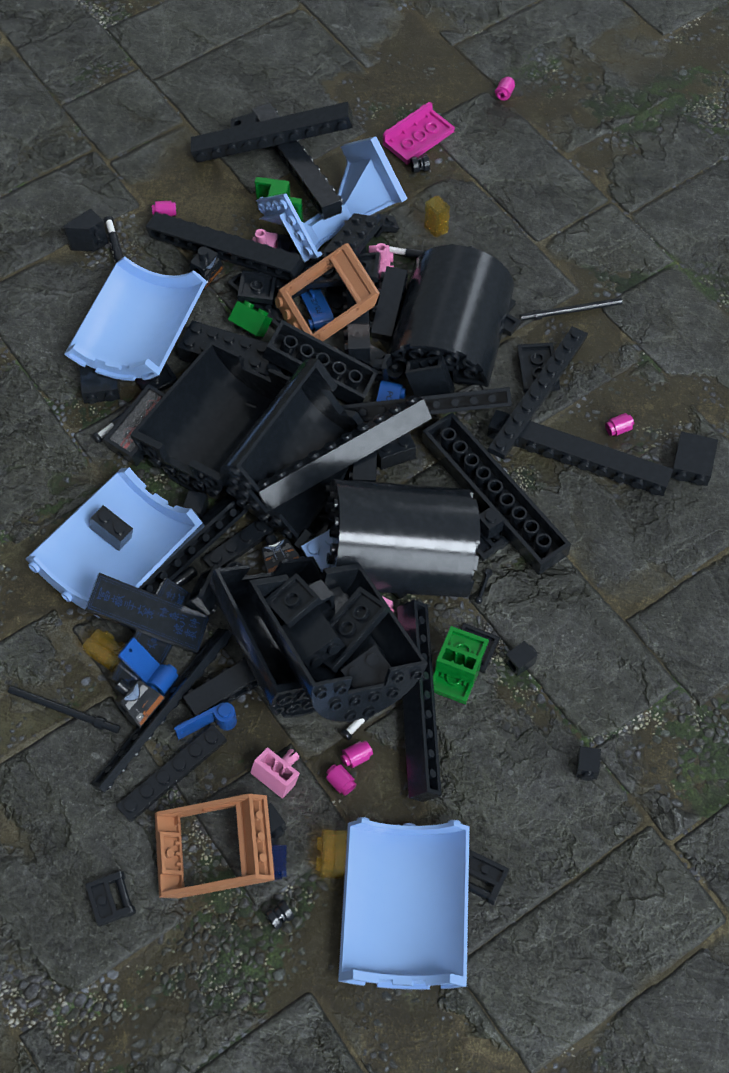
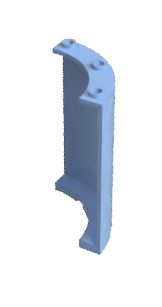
[64,257,207,381]
[26,467,202,618]
[338,817,469,990]

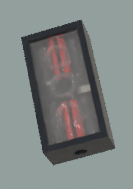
[103,384,165,467]

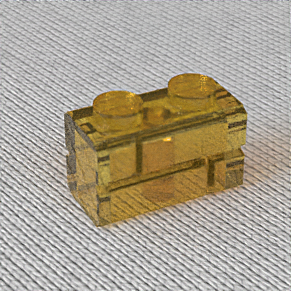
[424,195,450,237]
[82,629,126,672]
[316,830,347,879]

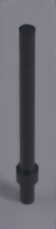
[520,298,622,321]
[8,685,120,734]

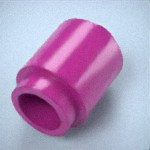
[495,77,515,100]
[152,201,176,217]
[605,413,634,436]
[341,740,373,769]
[326,764,357,796]

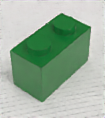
[228,300,272,337]

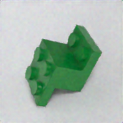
[255,177,303,223]
[433,626,489,705]

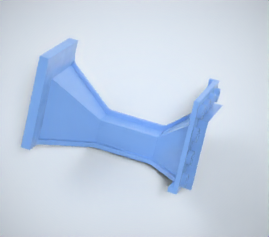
[256,136,407,262]

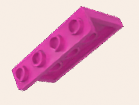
[383,102,455,164]

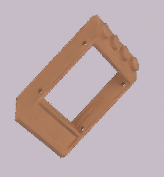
[275,243,380,341]
[155,794,275,898]

